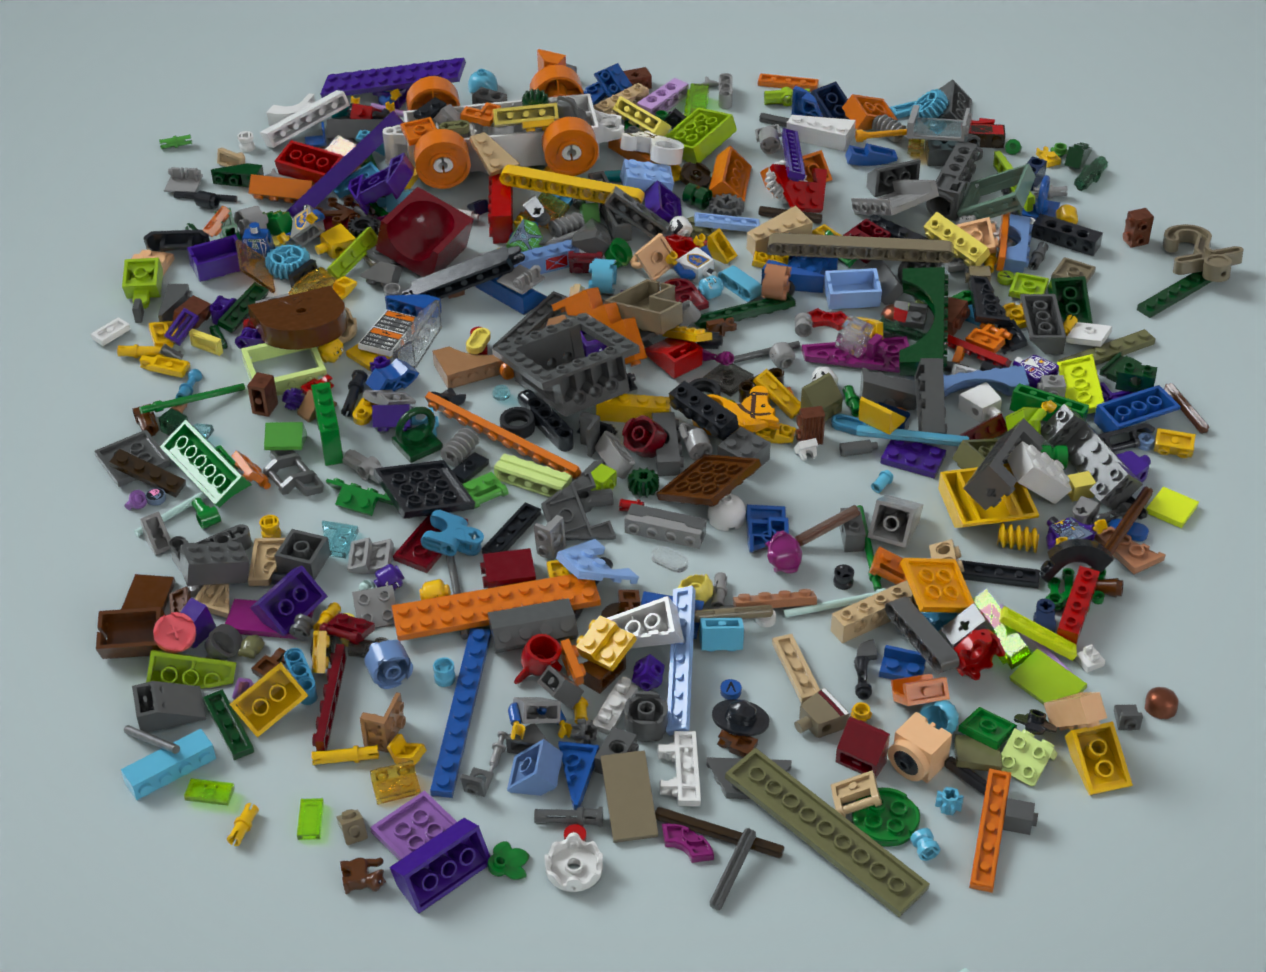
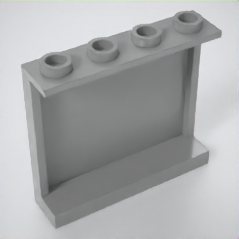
[851,180,939,216]

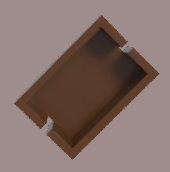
[96,607,166,659]

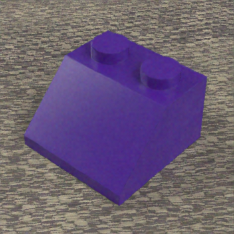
[372,404,413,432]

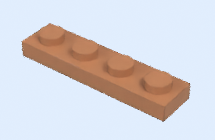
[733,589,817,608]

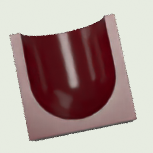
[375,187,474,277]

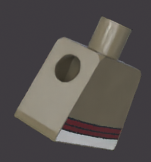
[794,687,850,738]

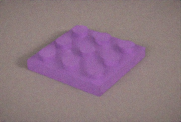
[370,790,457,861]

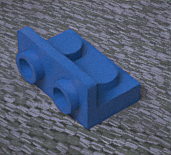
[879,645,926,680]

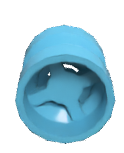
[433,657,456,687]
[910,828,941,861]

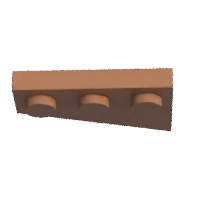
[1094,526,1166,574]

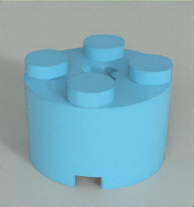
[588,259,617,294]

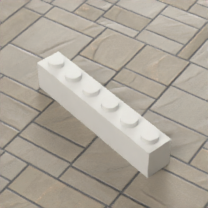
[260,90,350,148]

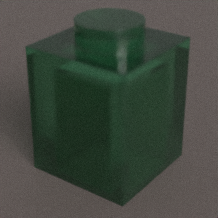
[158,408,188,436]

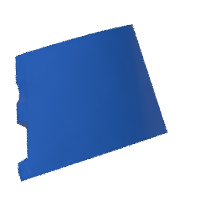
[792,86,823,117]
[746,504,789,552]

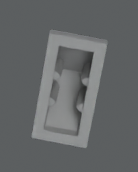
[140,511,171,555]

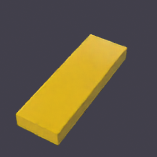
[753,369,801,419]

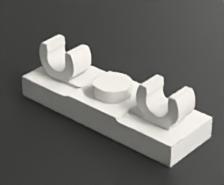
[593,676,638,734]

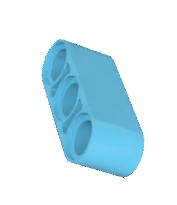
[718,265,762,302]

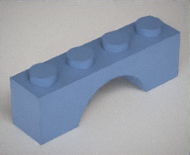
[1003,214,1033,273]

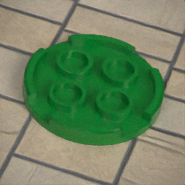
[851,787,920,847]

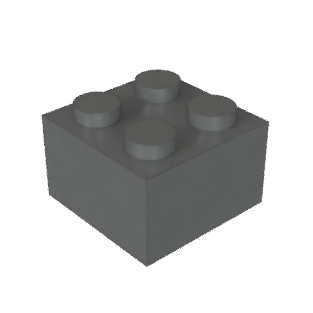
[717,427,771,479]
[274,529,331,580]

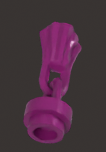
[703,349,734,366]

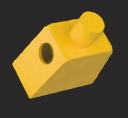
[315,224,356,259]

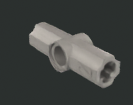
[343,449,383,484]

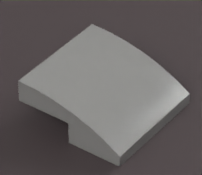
[362,390,416,405]
[347,537,394,574]

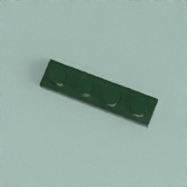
[217,282,269,333]
[203,689,254,761]

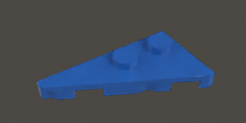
[558,741,600,810]

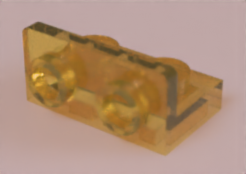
[370,760,421,805]

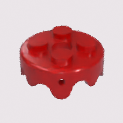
[954,629,1005,680]

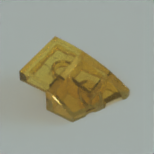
[513,192,570,227]
[289,267,336,295]

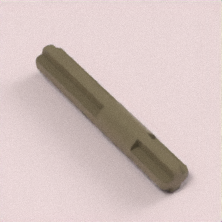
[694,605,773,623]

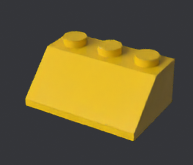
[229,662,308,738]

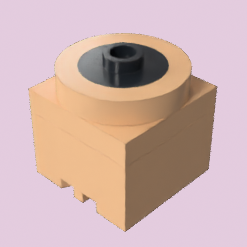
[888,712,952,783]

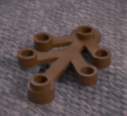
[314,197,375,226]

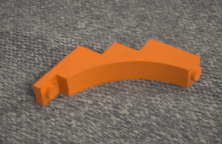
[552,287,647,367]

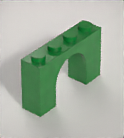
[311,382,343,466]

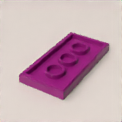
[225,599,314,640]

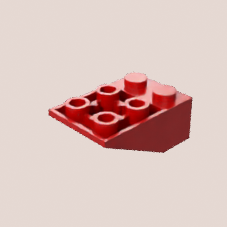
[645,337,703,379]

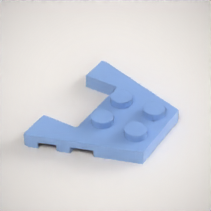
[556,539,639,584]

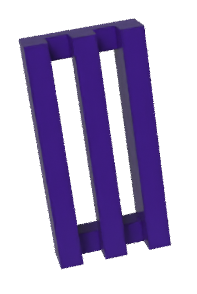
[164,308,200,346]

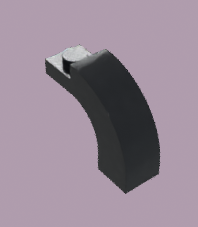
[1040,539,1114,583]

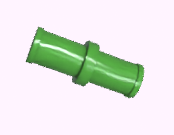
[159,134,192,149]

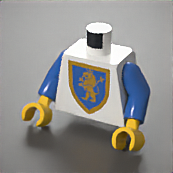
[665,233,717,283]

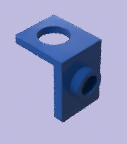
[304,122,327,148]

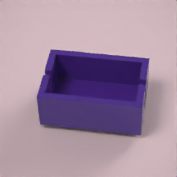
[187,235,248,282]

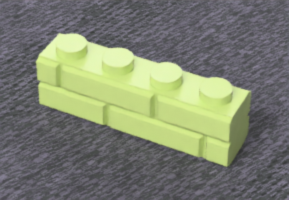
[494,454,572,497]

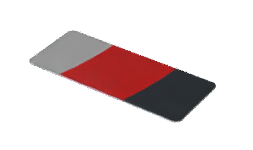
[893,300,909,331]

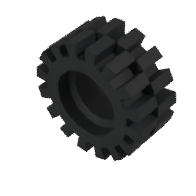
[348,216,379,238]

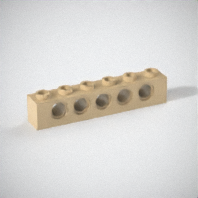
[831,580,919,644]

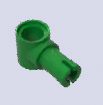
[192,498,221,529]

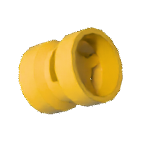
[259,515,281,538]

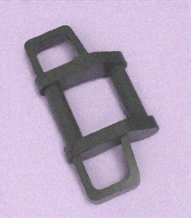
[263,450,324,496]

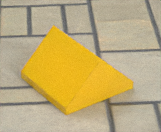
[859,396,906,435]

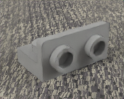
[534,515,566,560]

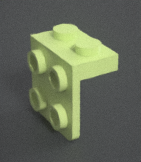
[1000,728,1057,787]

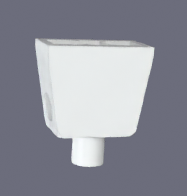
[958,382,1003,422]

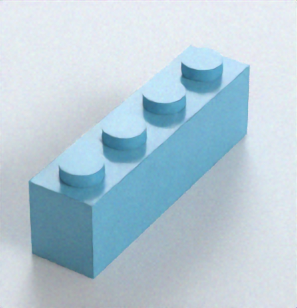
[121,729,216,800]

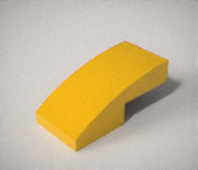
[333,276,357,300]

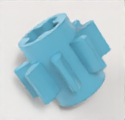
[935,787,964,816]

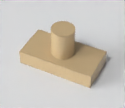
[217,147,245,167]

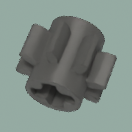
[570,718,598,744]

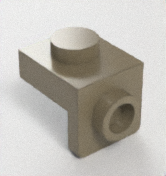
[336,809,368,845]

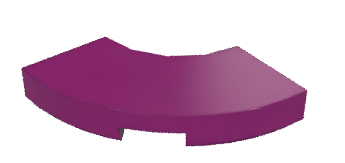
[662,824,714,863]

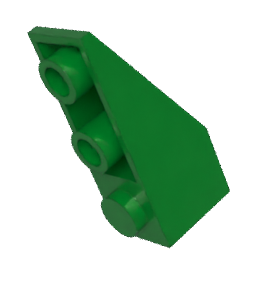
[262,210,293,236]

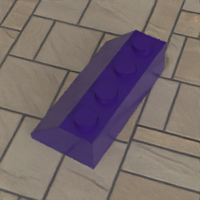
[389,818,491,914]

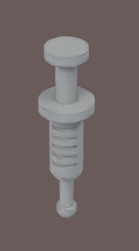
[489,731,508,772]

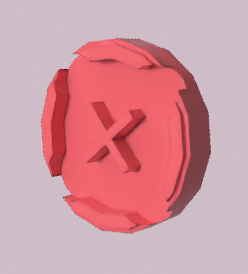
[153,612,196,653]

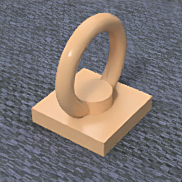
[630,233,678,281]

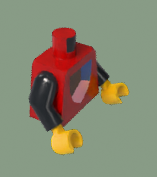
[346,96,395,119]

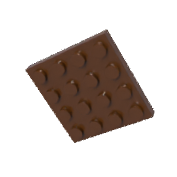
[656,454,762,507]

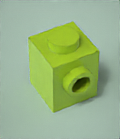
[591,463,617,491]

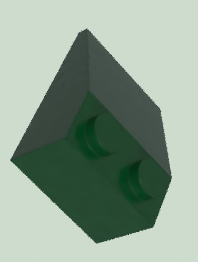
[1047,276,1093,325]

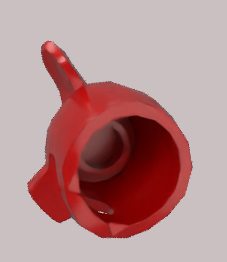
[514,634,562,684]

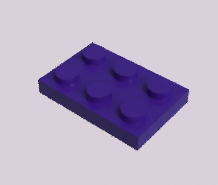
[880,439,947,479]

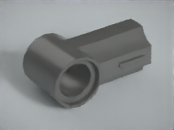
[578,489,614,513]

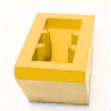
[707,228,738,264]

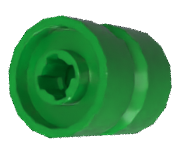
[1040,445,1068,470]

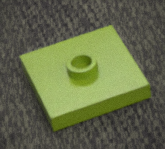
[1008,272,1050,299]

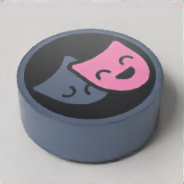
[145,488,166,506]

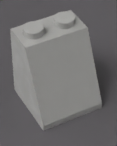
[868,495,924,548]

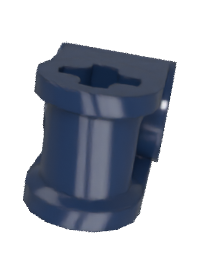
[1033,598,1056,633]

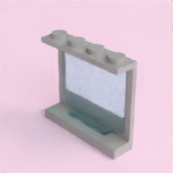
[907,105,972,142]

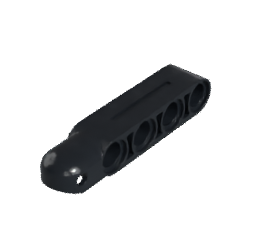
[517,389,574,452]

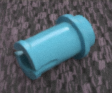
[871,470,894,493]

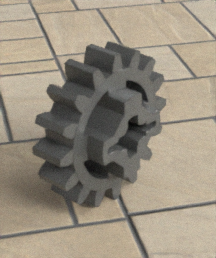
[709,193,744,217]

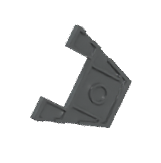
[541,470,616,541]

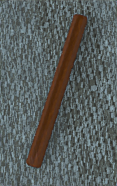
[1104,486,1153,555]

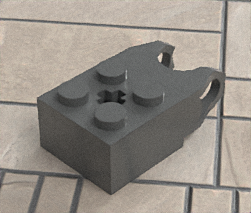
[925,132,983,166]

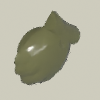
[238,634,265,659]

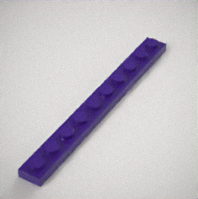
[781,128,806,182]

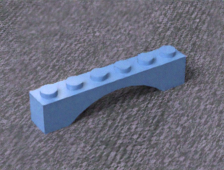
[944,366,1029,397]

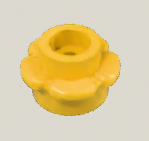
[851,702,872,722]

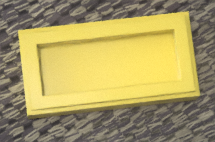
[189,328,223,356]

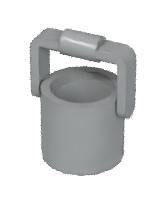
[755,124,782,154]
[678,422,713,461]

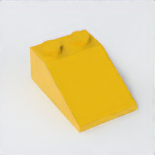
[1065,721,1133,795]

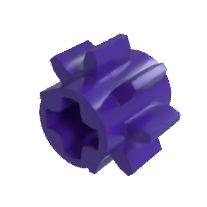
[370,356,391,372]
[282,388,305,410]

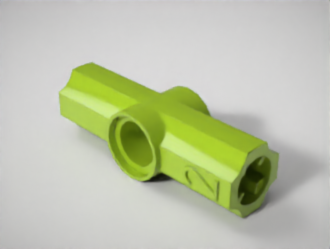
[764,87,810,106]

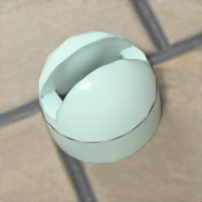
[359,579,375,591]

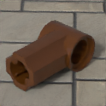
[132,403,159,436]

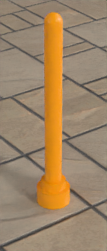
[855,128,930,143]

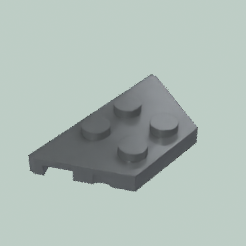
[706,757,792,799]

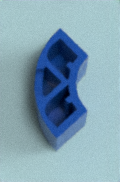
[366,358,420,392]

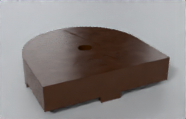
[248,286,347,350]

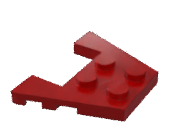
[770,164,827,213]

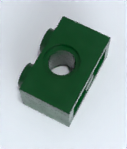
[1115,361,1158,393]

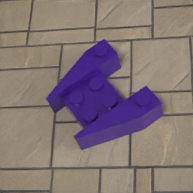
[348,153,414,215]

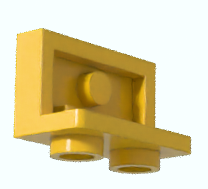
[1153,428,1196,458]

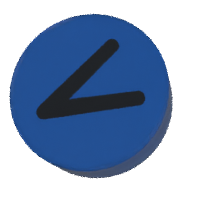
[720,679,742,700]

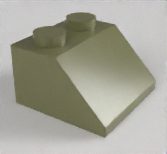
[801,372,843,421]

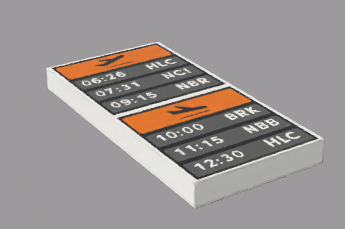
[358,310,419,357]

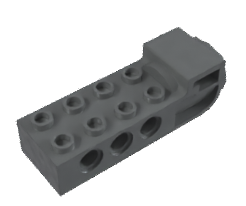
[926,141,978,221]

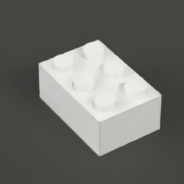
[1007,441,1072,504]

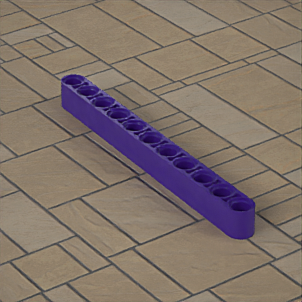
[286,110,404,219]

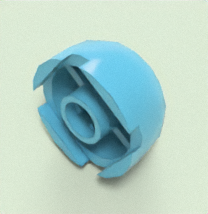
[468,69,498,93]

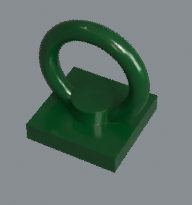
[391,407,443,463]

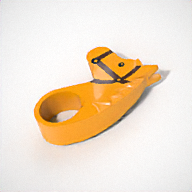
[692,386,780,435]

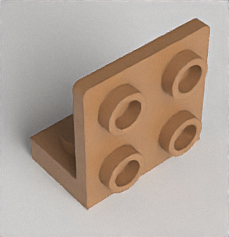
[360,692,406,753]

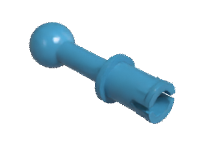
[175,369,202,399]

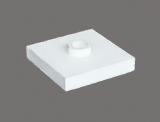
[1066,322,1112,347]

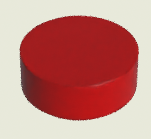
[564,824,587,842]

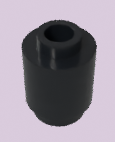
[194,190,220,209]
[697,331,723,349]

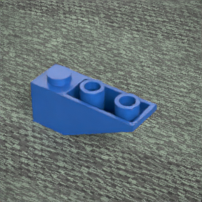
[385,294,442,324]

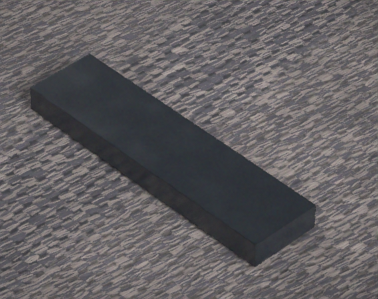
[482,502,541,554]
[961,560,1040,589]

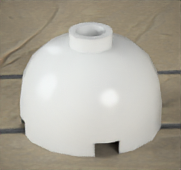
[708,493,746,531]

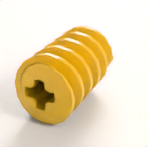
[997,523,1039,553]

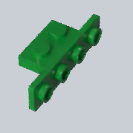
[326,478,394,516]

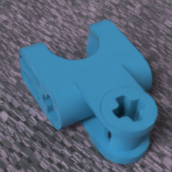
[421,510,484,556]

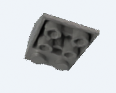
[132,681,206,733]

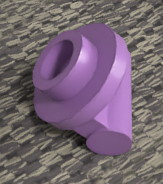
[124,490,147,510]
[232,678,254,700]

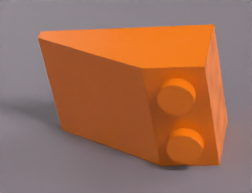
[842,94,898,130]

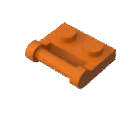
[869,546,907,585]

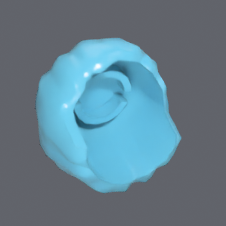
[919,700,959,734]

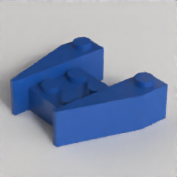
[761,245,838,293]

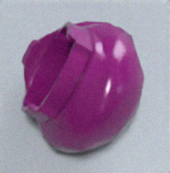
[765,531,802,574]

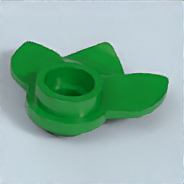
[487,841,530,880]

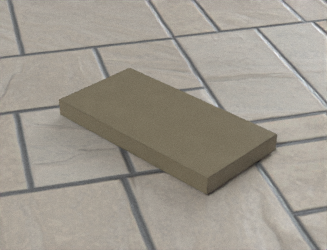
[600,750,658,843]

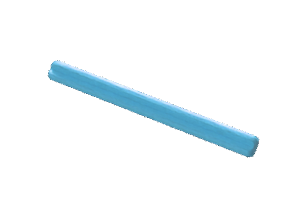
[856,425,969,447]

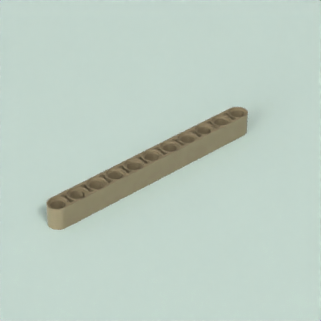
[768,233,954,263]

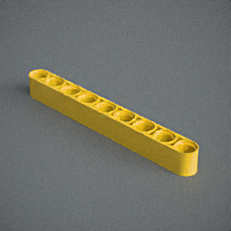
[499,165,645,204]

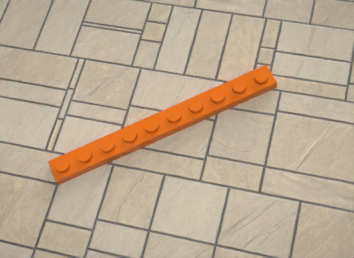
[425,392,582,479]

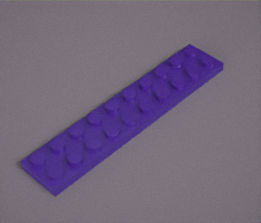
[320,58,466,98]

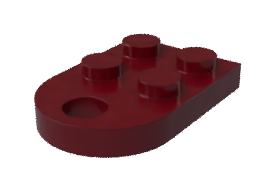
[664,278,709,311]

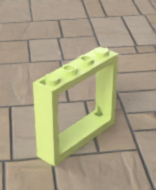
[241,343,327,396]

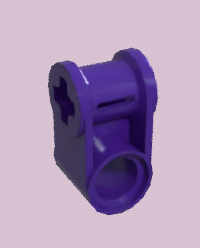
[210,295,237,325]
[235,327,265,349]

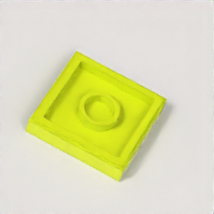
[1146,486,1199,528]

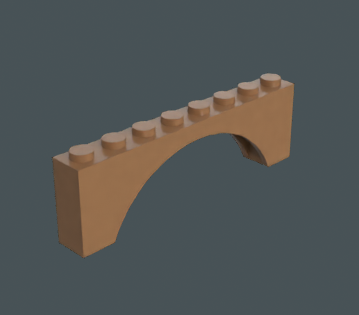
[432,315,567,388]

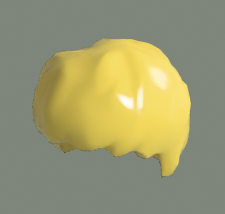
[678,574,713,605]

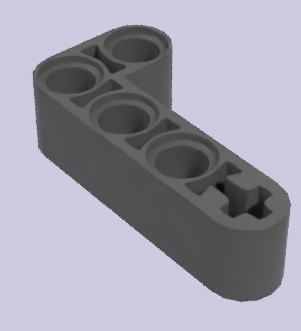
[168,524,252,572]

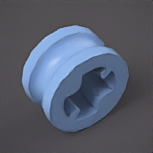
[1138,433,1155,451]

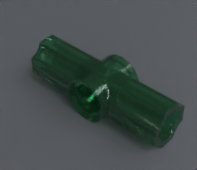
[1074,156,1108,191]

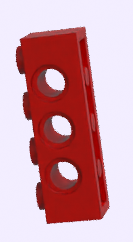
[1057,566,1100,645]

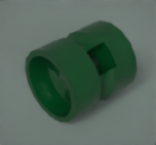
[682,183,712,210]

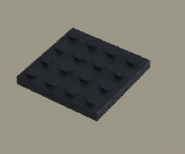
[373,460,475,519]

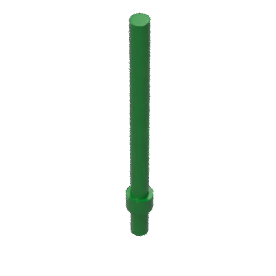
[139,383,245,414]
[857,505,882,592]

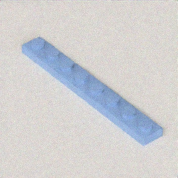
[666,586,696,736]

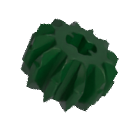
[522,88,549,106]
[628,467,659,498]

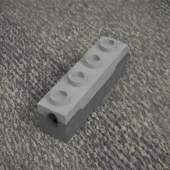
[624,503,707,549]

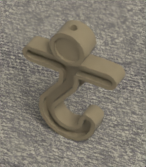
[1163,224,1244,282]

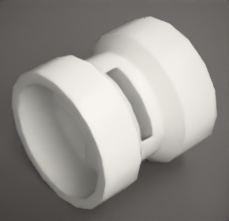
[237,131,255,152]

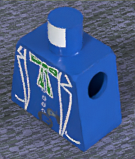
[242,222,275,260]

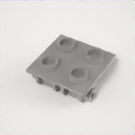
[164,167,203,193]
[497,265,545,295]
[352,585,396,628]

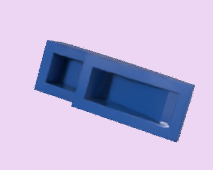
[845,143,898,166]

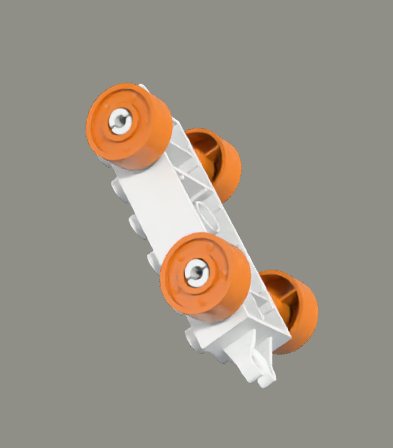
[382,65,624,189]

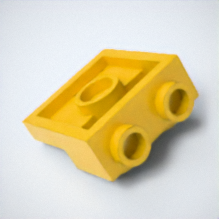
[576,615,637,672]

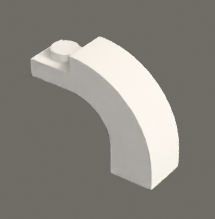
[267,93,316,126]

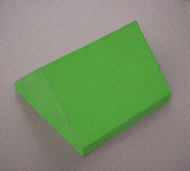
[264,422,307,450]

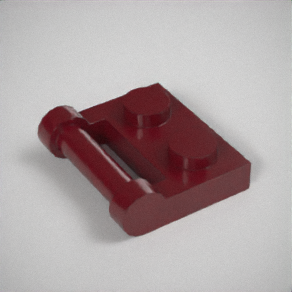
[568,251,603,274]
[319,613,375,645]

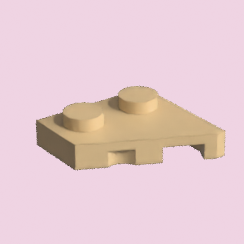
[195,584,230,618]

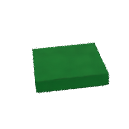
[958,707,1018,750]

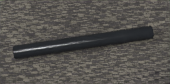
[174,191,238,202]

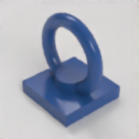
[1022,175,1060,220]

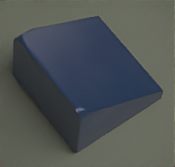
[467,199,488,215]

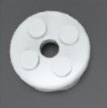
[545,832,603,892]

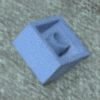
[507,739,563,796]

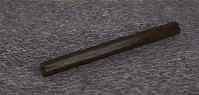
[655,807,785,859]

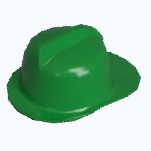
[604,238,633,268]

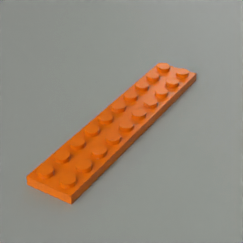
[391,574,601,641]

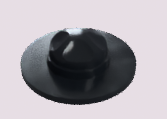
[712,699,770,736]

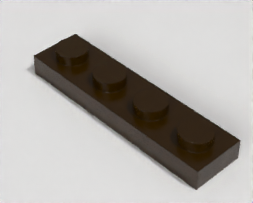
[109,449,186,498]

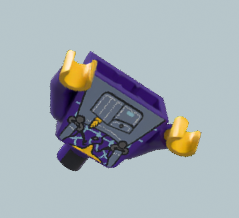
[1046,516,1108,550]

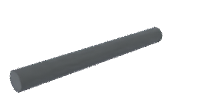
[734,341,800,363]

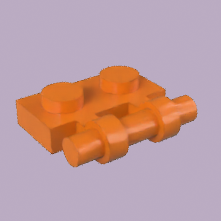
[965,323,1013,353]
[231,450,271,489]

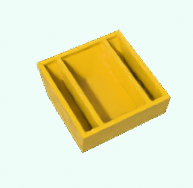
[938,463,1039,528]

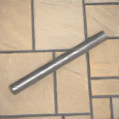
[124,725,180,754]

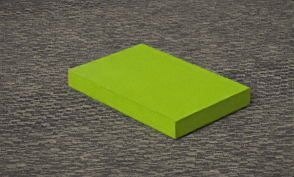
[1009,649,1087,705]

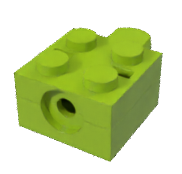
[122,258,163,309]

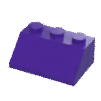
[644,180,682,229]
[250,565,328,636]

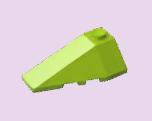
[146,650,237,689]

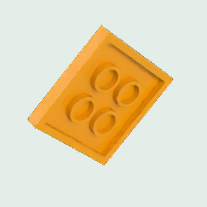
[900,558,975,613]

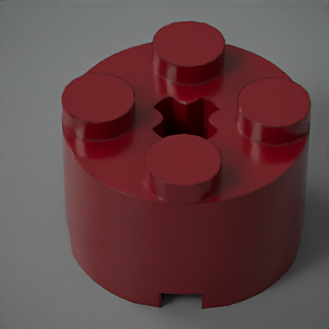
[622,415,667,458]

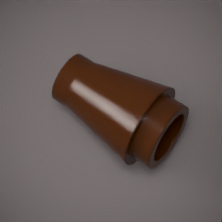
[1095,578,1124,598]

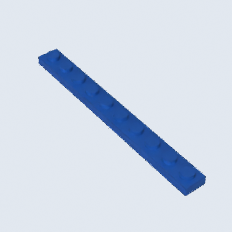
[430,628,491,798]

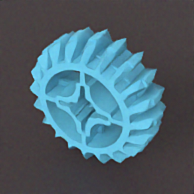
[909,89,949,118]
[265,244,310,280]

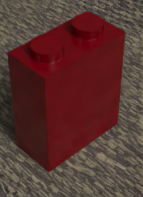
[480,548,536,589]

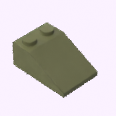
[952,439,1007,469]

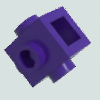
[632,654,665,691]

